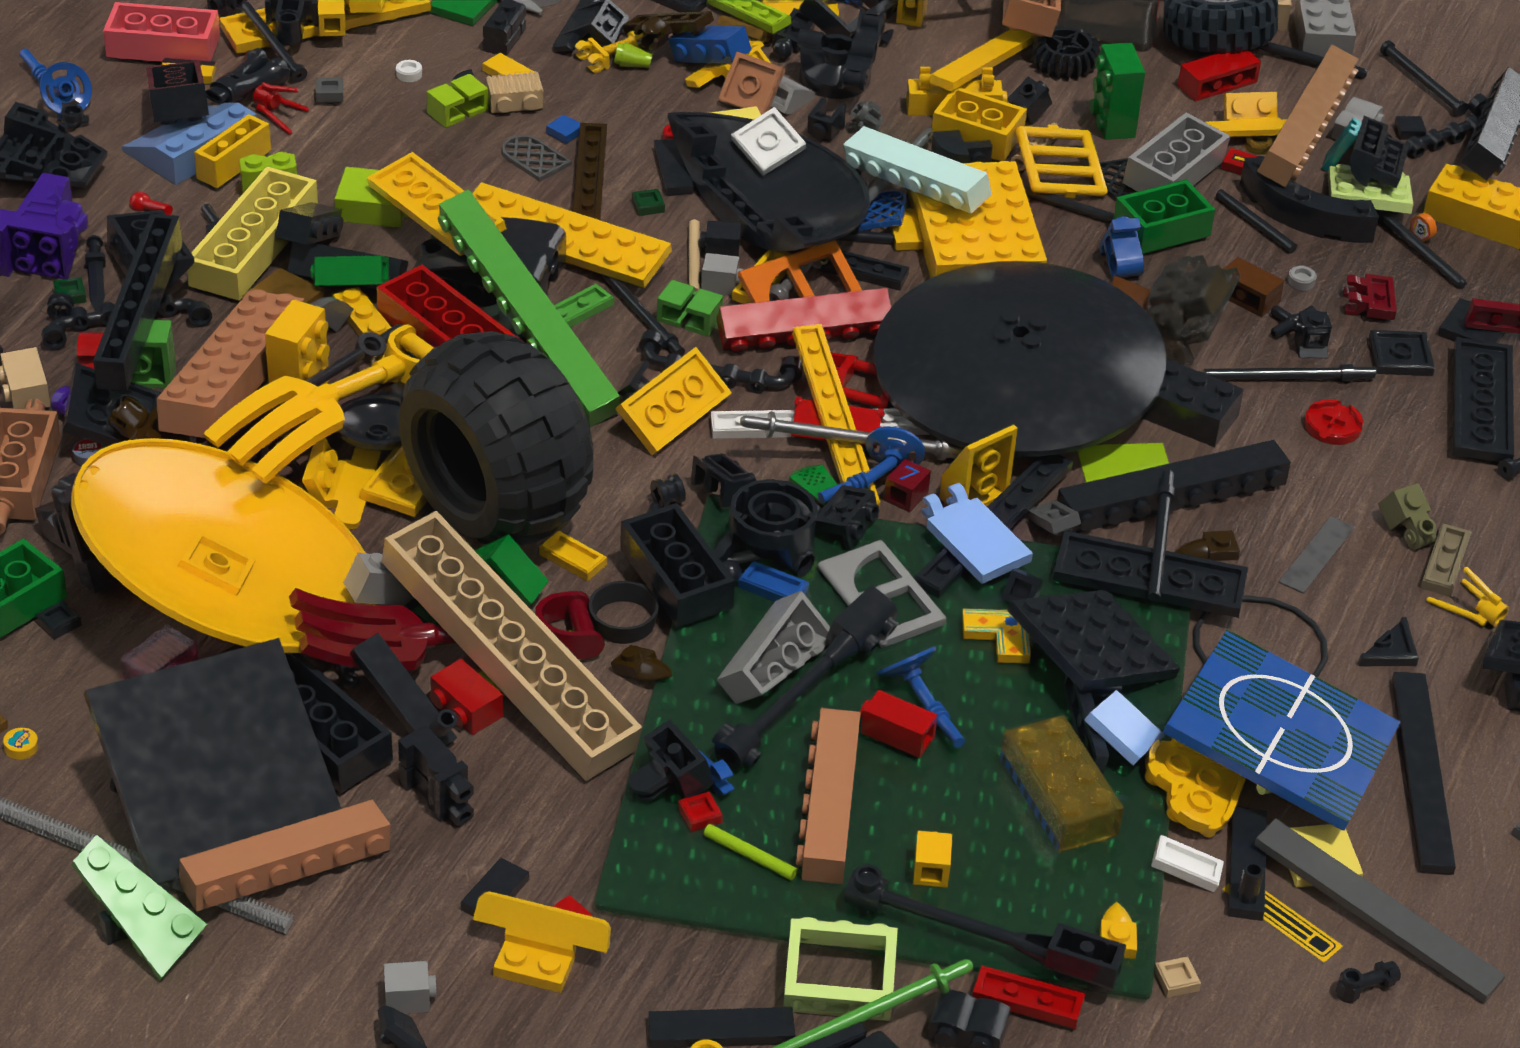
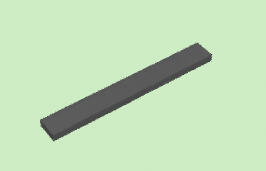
[1254,819,1506,1003]

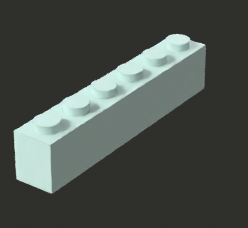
[843,126,992,213]

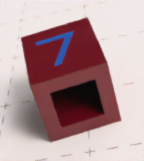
[884,459,931,513]

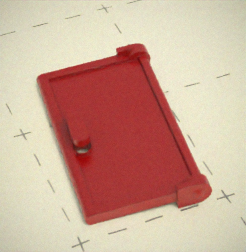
[791,396,885,448]

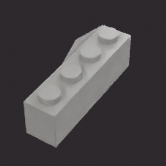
[717,591,831,704]

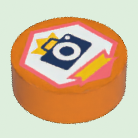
[1410,213,1437,242]

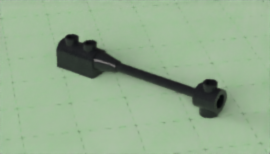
[711,584,899,770]
[844,864,1126,992]

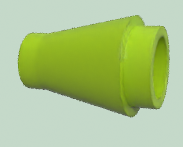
[614,42,653,68]

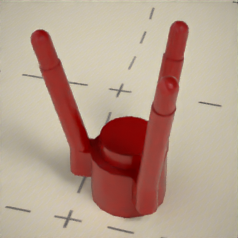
[253,82,309,135]

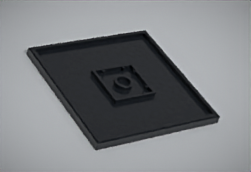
[84,638,342,886]

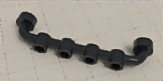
[1386,93,1487,158]
[41,293,212,350]
[639,330,804,394]

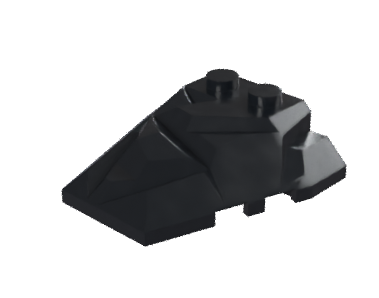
[0,102,108,188]

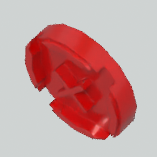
[1304,399,1364,445]

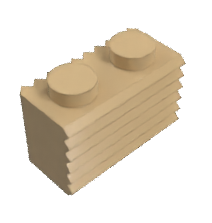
[486,71,544,114]

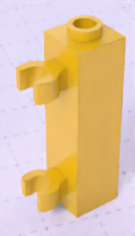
[906,67,1007,116]

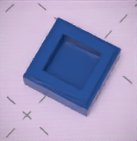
[546,115,581,144]

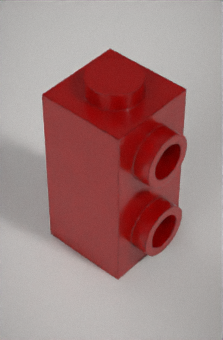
[860,690,938,758]

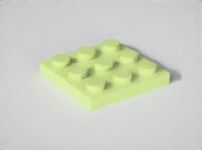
[1328,164,1413,214]

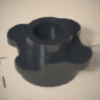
[57,104,89,129]

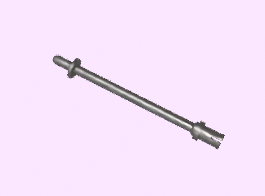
[740,411,964,460]

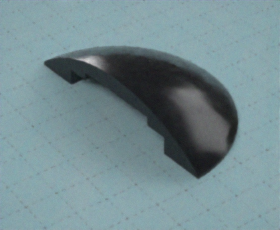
[667,112,870,252]

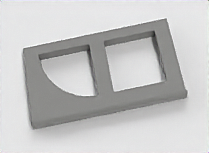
[817,540,946,648]

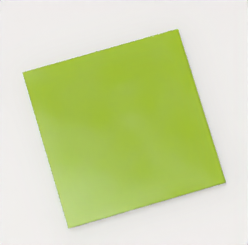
[1077,443,1169,482]

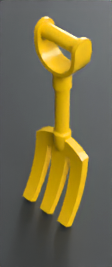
[203,324,434,484]

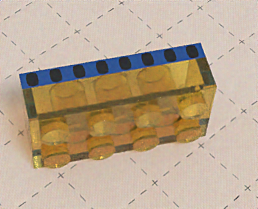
[1000,715,1124,852]

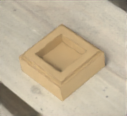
[1154,957,1201,998]

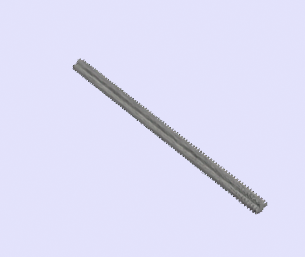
[0,796,294,934]

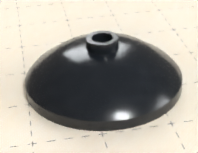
[335,395,402,451]

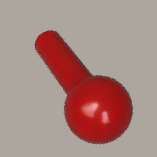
[129,192,173,215]

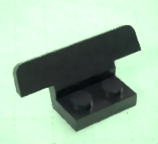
[553,0,629,52]

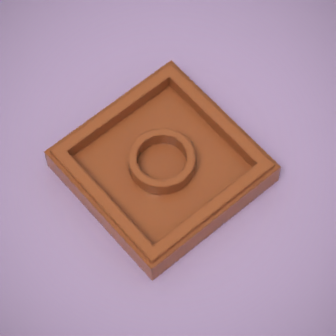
[718,52,785,115]

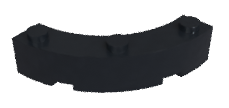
[1240,156,1379,243]

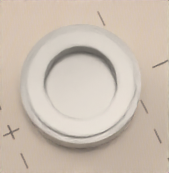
[396,60,422,82]

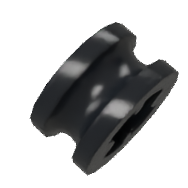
[47,292,74,320]

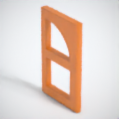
[737,240,862,303]

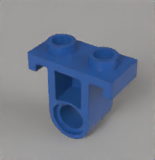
[1099,216,1144,278]

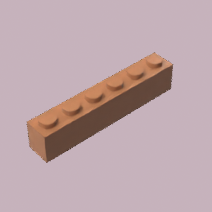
[796,708,861,884]
[179,799,391,912]

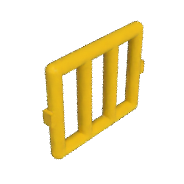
[1015,125,1108,198]

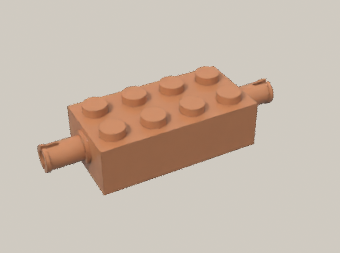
[0,399,61,535]

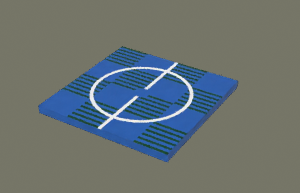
[1163,629,1400,831]

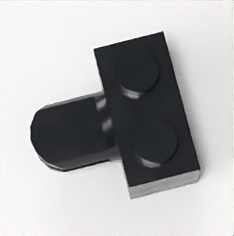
[629,719,715,804]

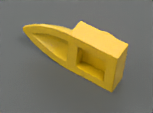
[1100,902,1137,959]

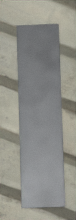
[1279,516,1355,593]

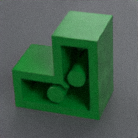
[475,534,549,606]

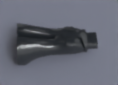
[206,48,290,104]

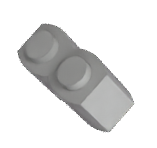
[1332,97,1385,145]

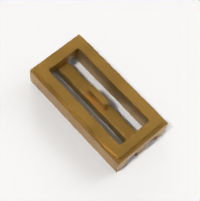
[717,15,773,43]

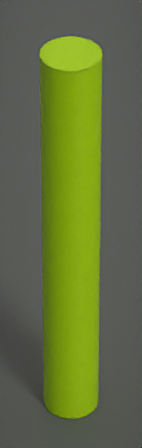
[703,824,798,881]

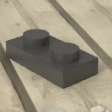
[1028,500,1081,535]

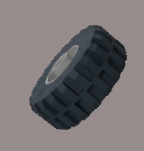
[1163,0,1278,53]

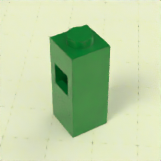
[311,256,389,287]

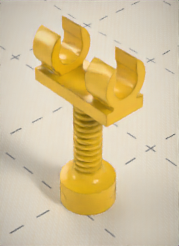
[574,31,643,73]

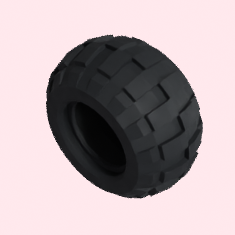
[399,331,594,546]

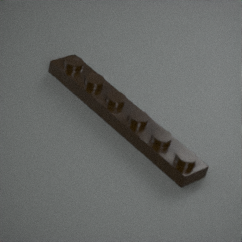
[573,123,607,220]

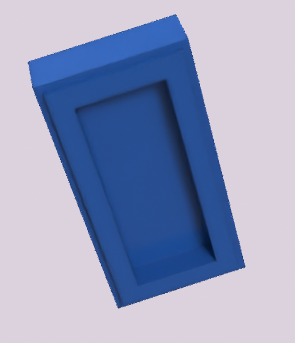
[738,561,809,601]

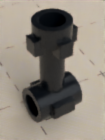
[1335,961,1401,1003]

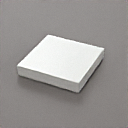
[731,107,806,176]

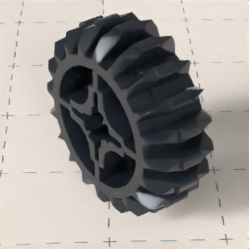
[1031,25,1100,80]

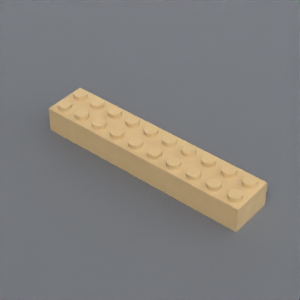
[382,511,643,781]

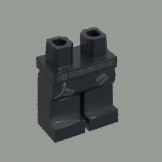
[398,725,474,826]

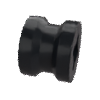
[650,473,686,508]

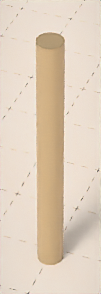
[689,219,700,292]

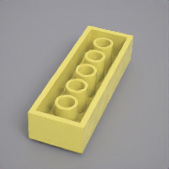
[187,167,318,301]

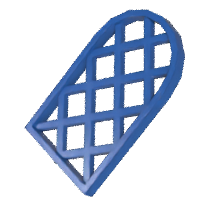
[858,190,907,231]

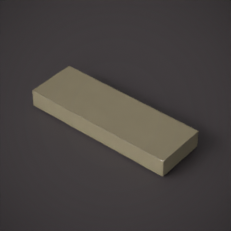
[1421,523,1472,597]

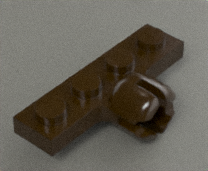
[622,11,714,51]
[107,397,174,440]

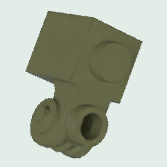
[1378,483,1436,550]

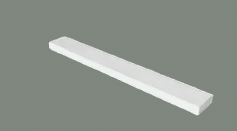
[710,408,930,439]

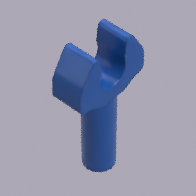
[699,750,735,796]

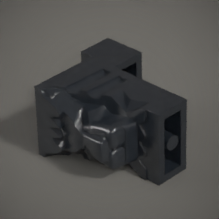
[35,473,121,593]

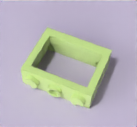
[783,917,898,1021]

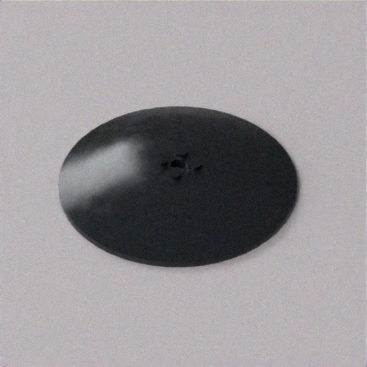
[874,261,1166,457]

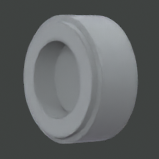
[1287,266,1317,291]

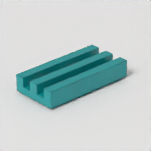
[1322,117,1361,172]

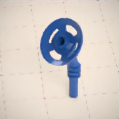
[19,48,92,114]
[818,426,925,504]
[876,646,965,748]

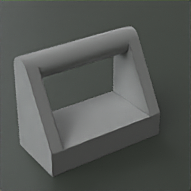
[771,76,815,114]

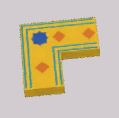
[962,609,1031,663]

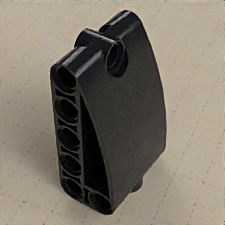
[412,217,567,307]

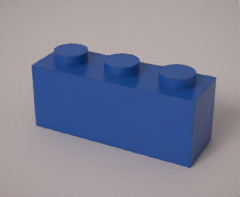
[668,26,752,64]

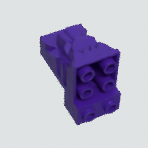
[0,173,89,279]

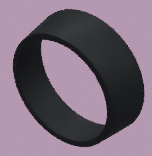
[589,581,659,643]

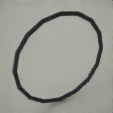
[1194,595,1328,677]

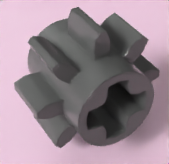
[850,100,883,131]

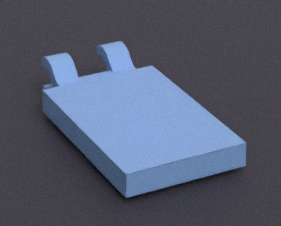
[921,483,1033,584]

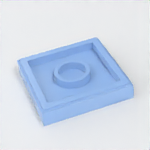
[1084,690,1165,766]

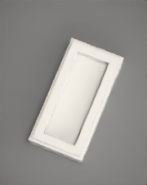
[1151,835,1224,892]

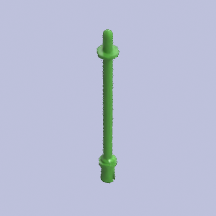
[772,959,973,1048]

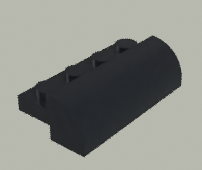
[1350,115,1409,188]

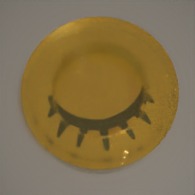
[1245,136,1273,155]

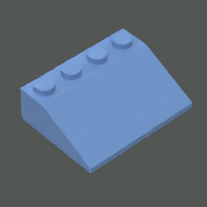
[122,103,257,185]

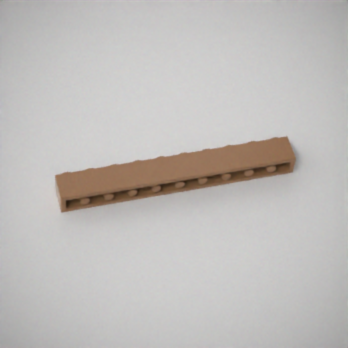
[1257,45,1359,187]

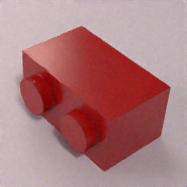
[430,659,503,736]

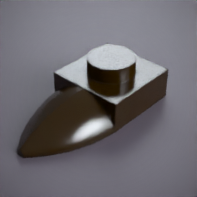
[1175,530,1240,561]
[611,645,673,680]

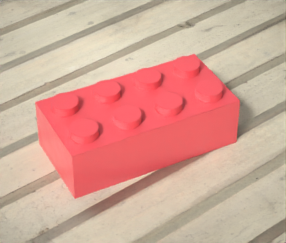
[103,2,220,62]

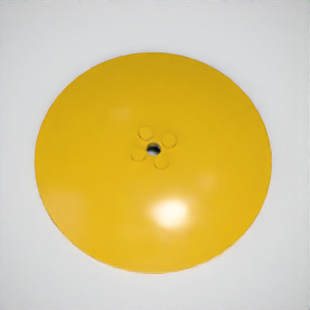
[71,438,376,653]

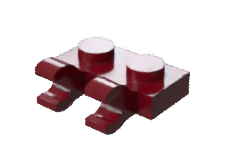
[1343,274,1397,320]

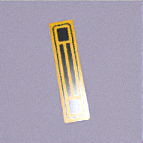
[1222,884,1343,963]

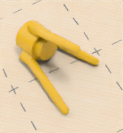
[1426,567,1509,627]

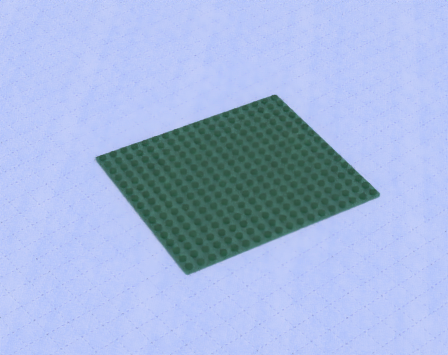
[595,494,1191,1000]

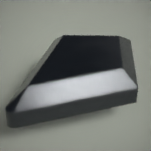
[377,1005,427,1048]

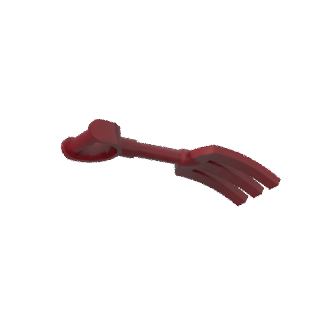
[289,588,605,670]

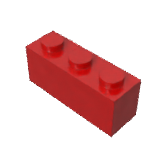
[1177,50,1261,102]

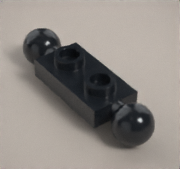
[773,2,815,59]

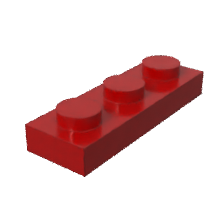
[972,965,1085,1029]

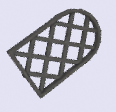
[502,135,572,182]

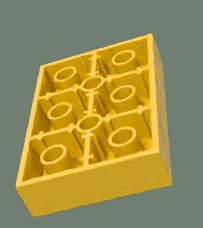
[907,161,1047,278]

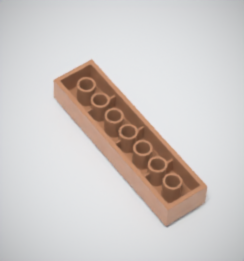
[157,289,304,438]

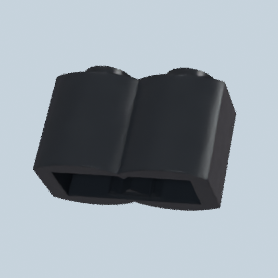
[928,990,1011,1048]

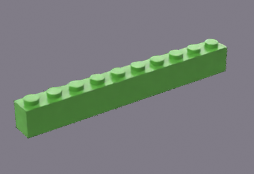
[438,189,620,427]

